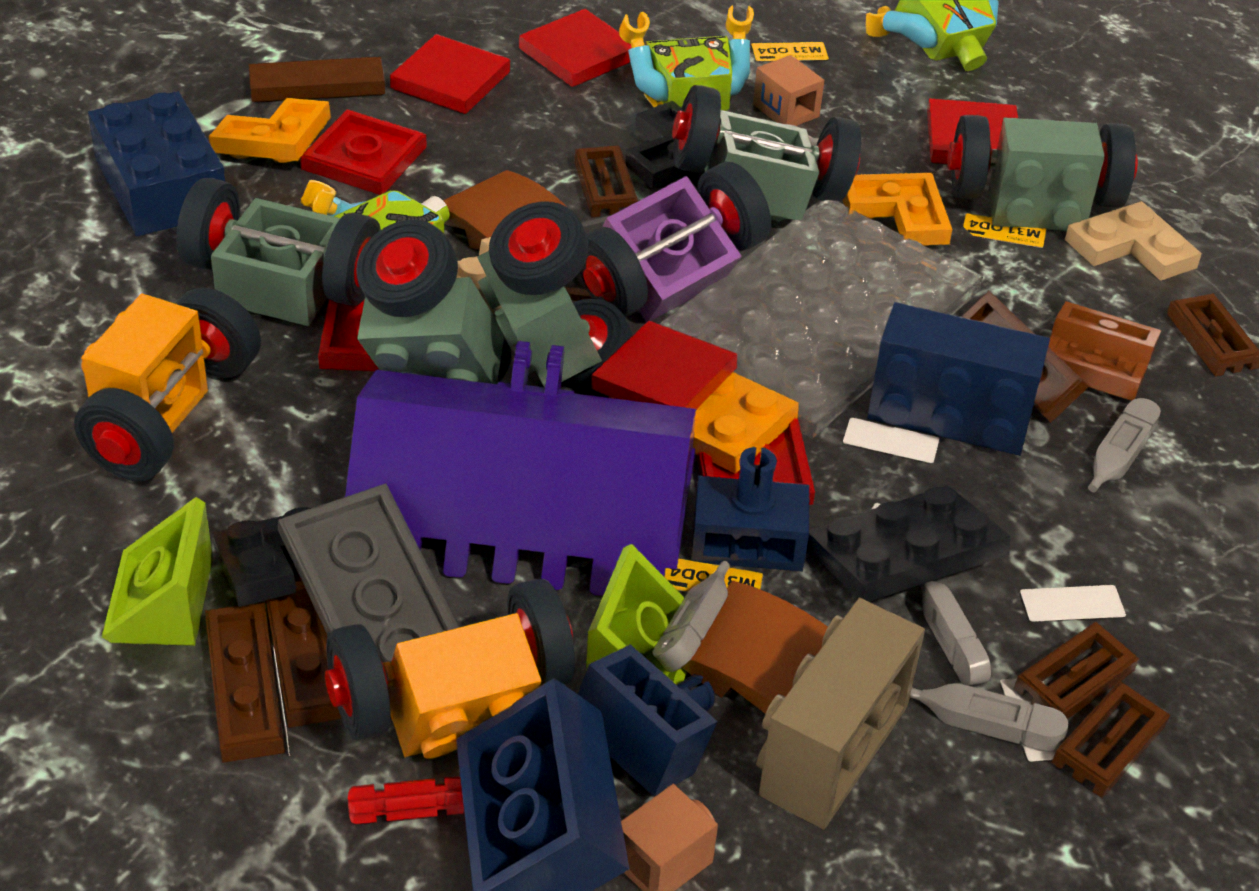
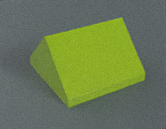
[102,497,213,646]
[586,544,687,684]

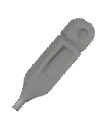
[1088,398,1161,492]
[652,561,730,672]
[920,581,991,686]
[910,683,1068,751]

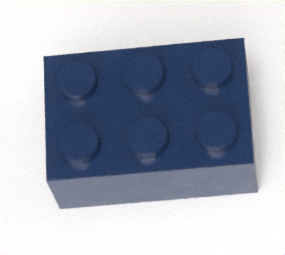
[88,91,225,236]
[867,302,1050,456]
[456,678,630,891]

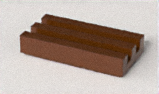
[575,145,638,218]
[1167,293,1259,377]
[1014,622,1140,720]
[1051,681,1171,799]

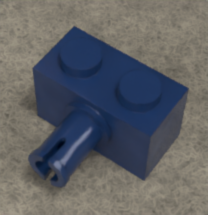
[691,447,809,572]
[578,644,718,797]

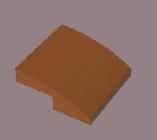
[443,170,567,250]
[1048,301,1161,401]
[682,581,828,713]

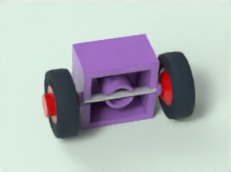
[579,162,771,323]

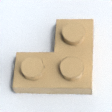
[1065,201,1202,281]

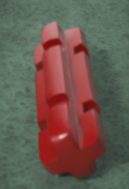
[348,776,465,824]

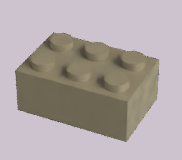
[756,597,925,830]

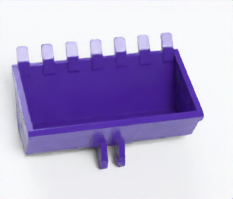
[344,341,696,596]

